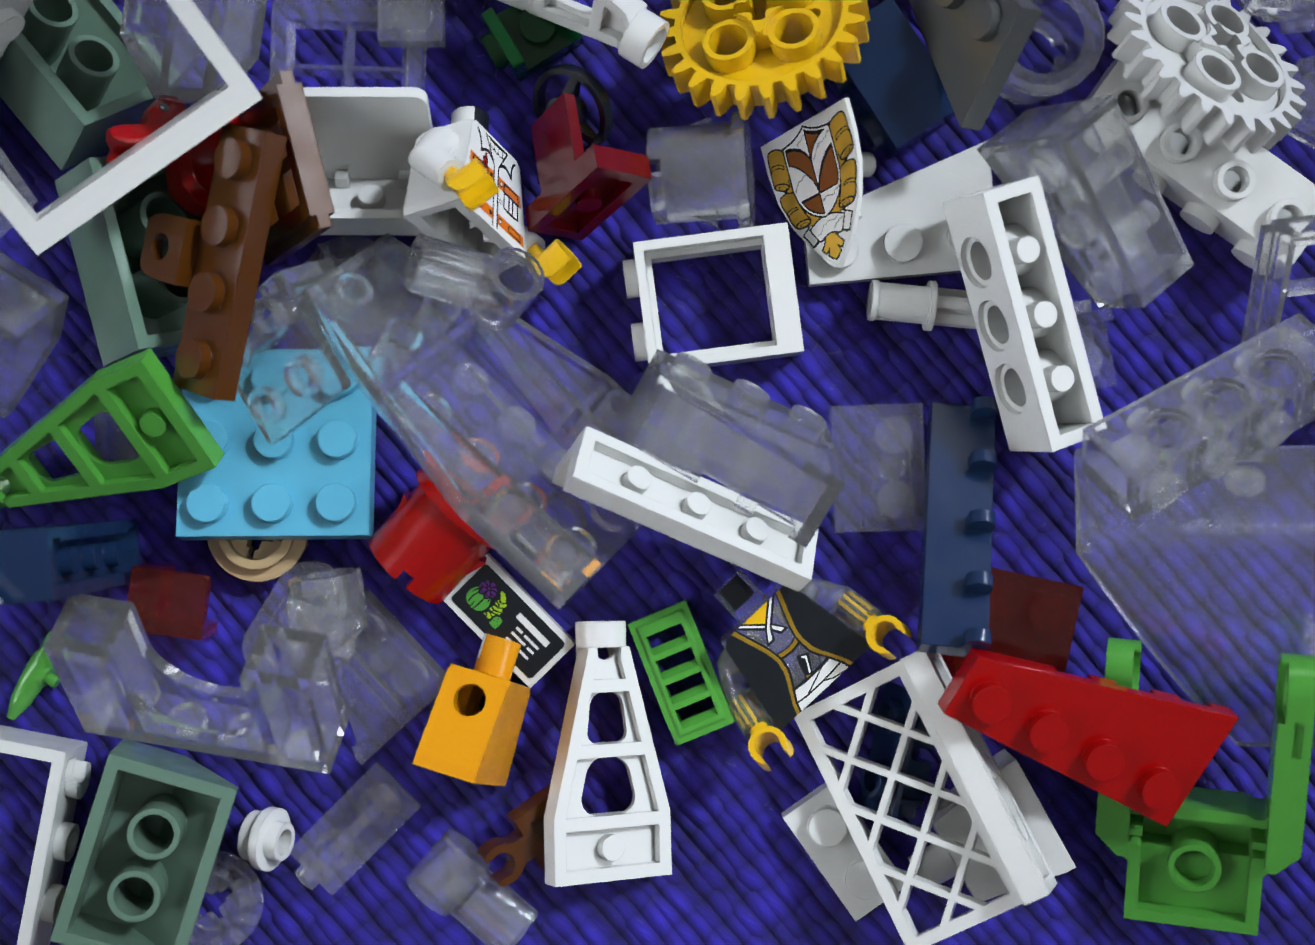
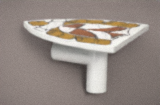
[761,98,876,266]

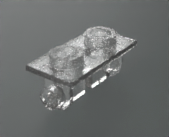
[290,762,422,896]

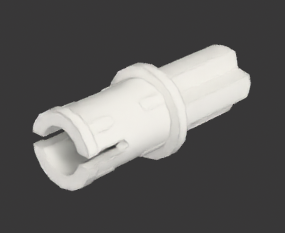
[866,280,976,331]

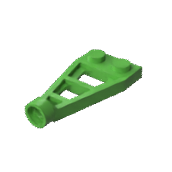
[0,348,224,509]

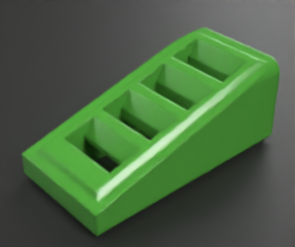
[627,599,735,746]

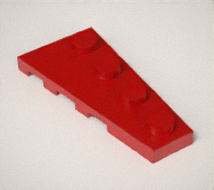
[937,647,1239,827]

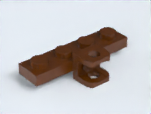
[140,124,287,402]

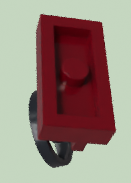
[525,64,652,241]

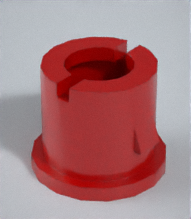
[369,462,513,605]

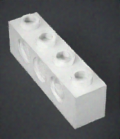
[942,175,1107,452]

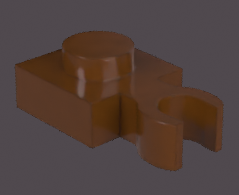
[477,783,551,886]

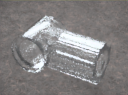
[402,233,545,331]
[406,829,538,945]

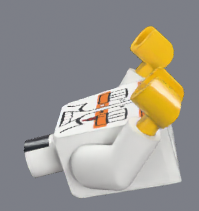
[403,106,582,286]

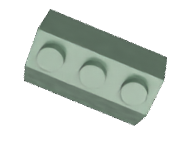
[0,0,183,171]
[55,156,252,367]
[50,738,239,945]

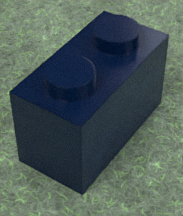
[826,0,955,159]

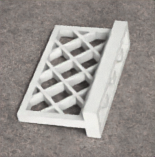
[794,651,1057,945]

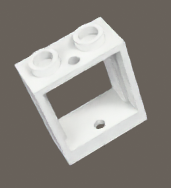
[622,222,804,374]

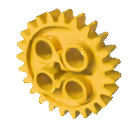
[659,0,870,120]

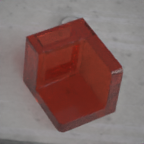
[124,562,218,640]

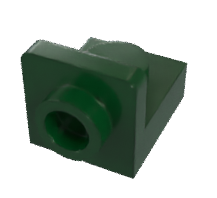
[479,6,584,82]

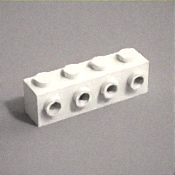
[1067,59,1315,272]

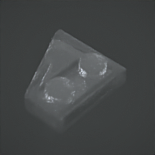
[316,588,446,765]

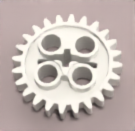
[1107,0,1306,154]

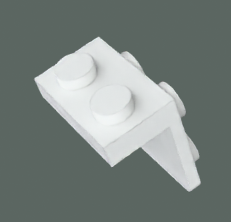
[303,87,433,236]

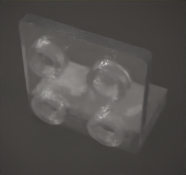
[237,257,351,444]

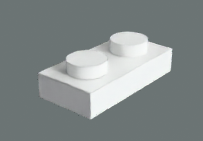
[781,783,904,922]

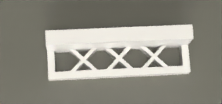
[552,426,819,592]

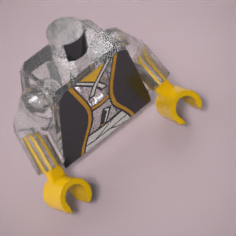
[713,569,912,771]

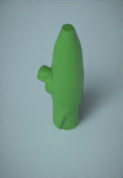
[7,630,69,720]

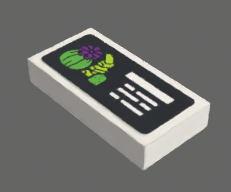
[444,553,576,688]

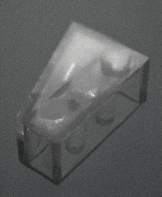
[977,94,1195,309]

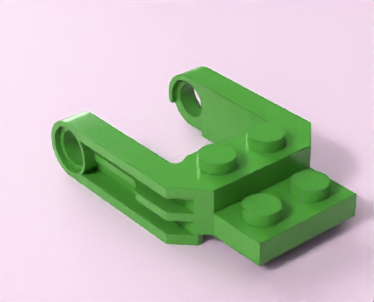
[1095,637,1315,936]

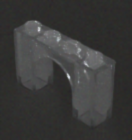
[44,594,349,774]

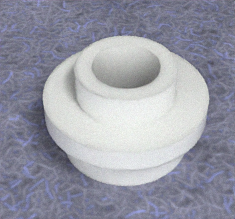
[237,806,295,872]

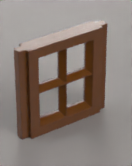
[239,69,335,266]

